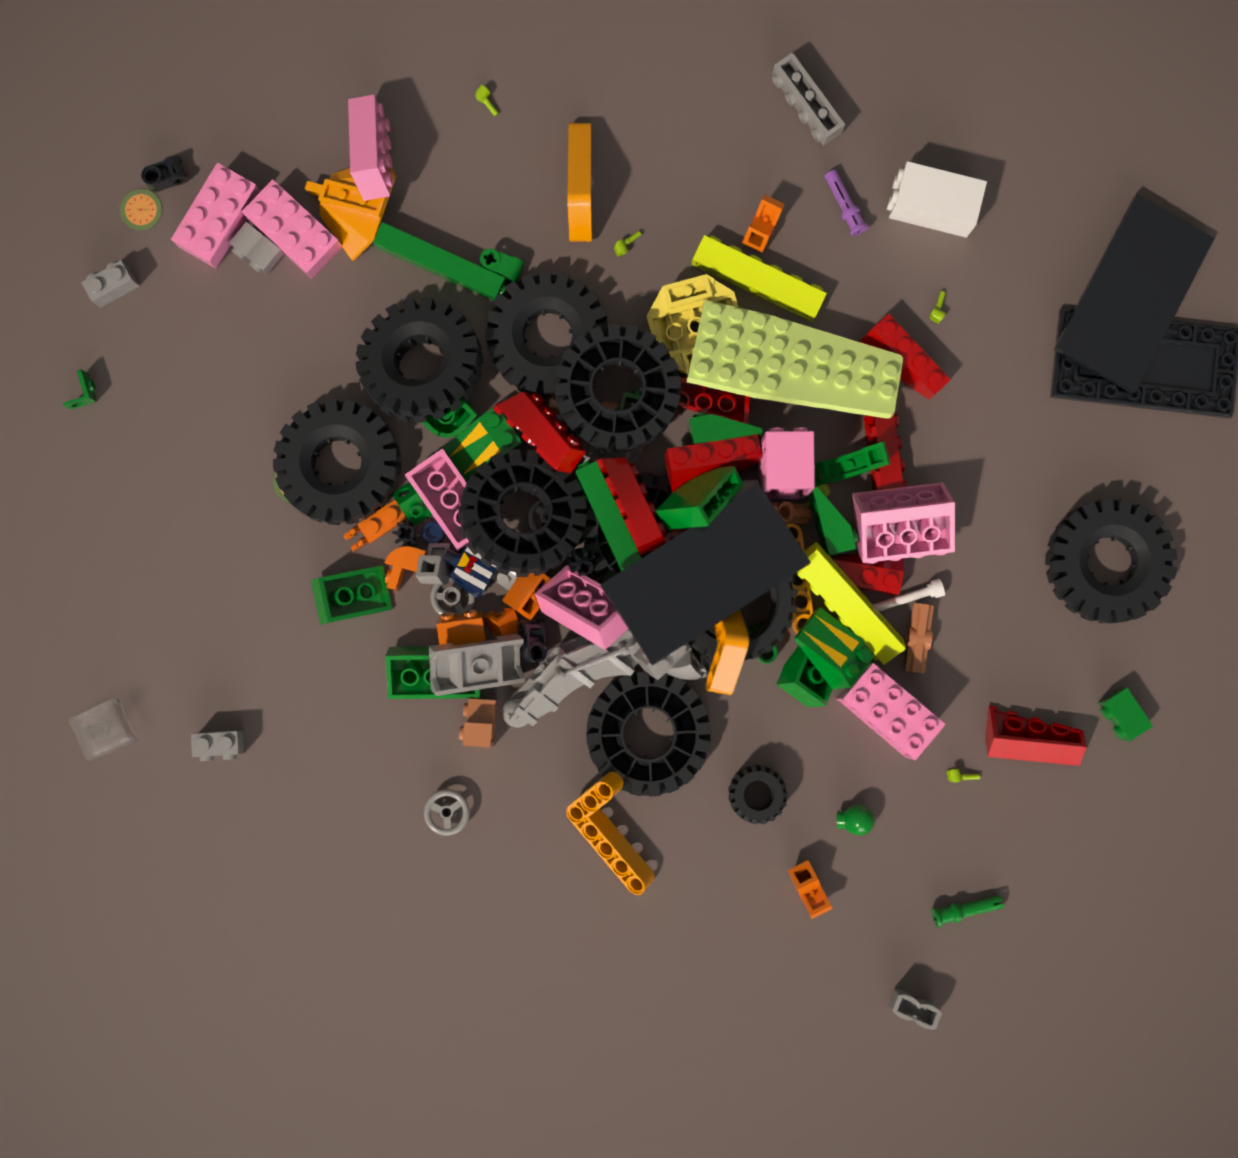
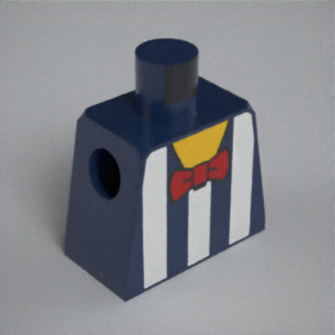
[443,545,497,599]

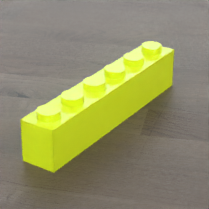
[692,235,827,322]
[797,542,906,665]

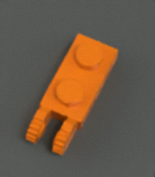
[343,500,408,552]

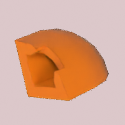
[483,608,518,639]

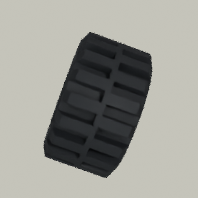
[728,765,788,824]

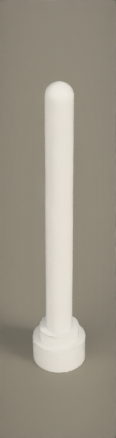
[837,578,945,623]

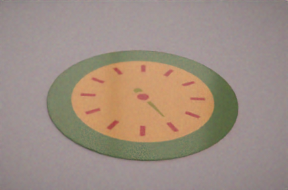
[120,189,162,231]

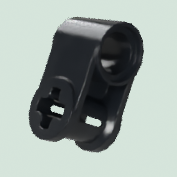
[141,156,189,192]
[517,619,547,663]

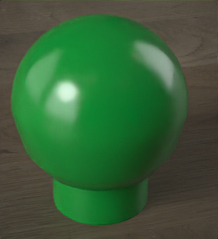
[837,804,875,836]

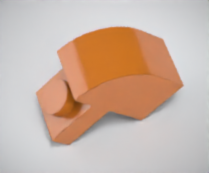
[742,194,785,252]
[384,546,427,591]
[788,860,833,919]

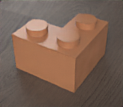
[459,698,498,748]

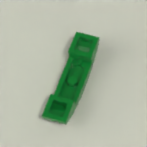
[814,442,891,487]

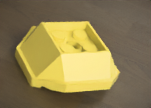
[646,274,739,375]

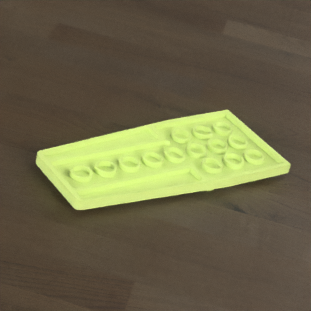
[687,300,903,419]

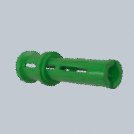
[931,894,1004,928]

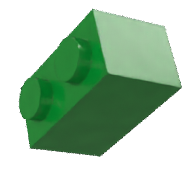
[1098,687,1153,741]

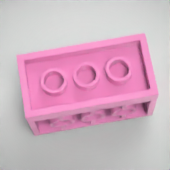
[758,428,814,499]
[852,482,955,564]
[836,663,946,760]

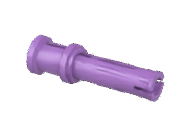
[824,169,869,237]

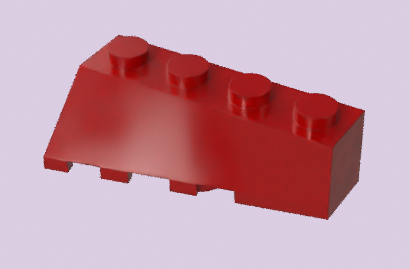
[859,314,951,400]
[678,378,750,424]
[493,392,586,473]
[863,414,908,491]
[664,435,762,494]
[597,457,667,555]
[830,554,904,596]
[985,705,1087,766]

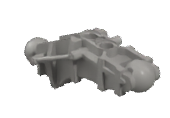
[502,630,640,728]

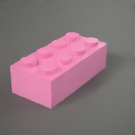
[348,94,393,201]
[171,163,261,269]
[241,179,343,279]
[405,449,469,552]
[535,566,628,650]

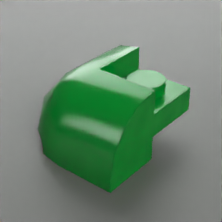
[421,397,479,438]

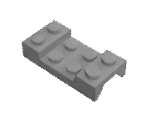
[429,634,525,696]

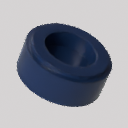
[421,521,445,543]

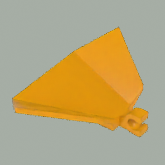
[305,167,396,261]

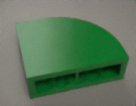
[656,466,744,530]

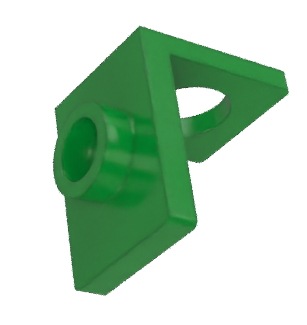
[63,369,97,410]
[619,391,642,411]
[392,482,432,526]

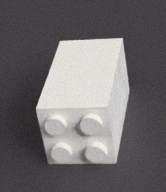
[887,161,987,238]

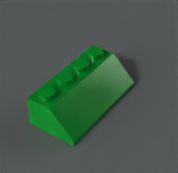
[385,646,481,699]

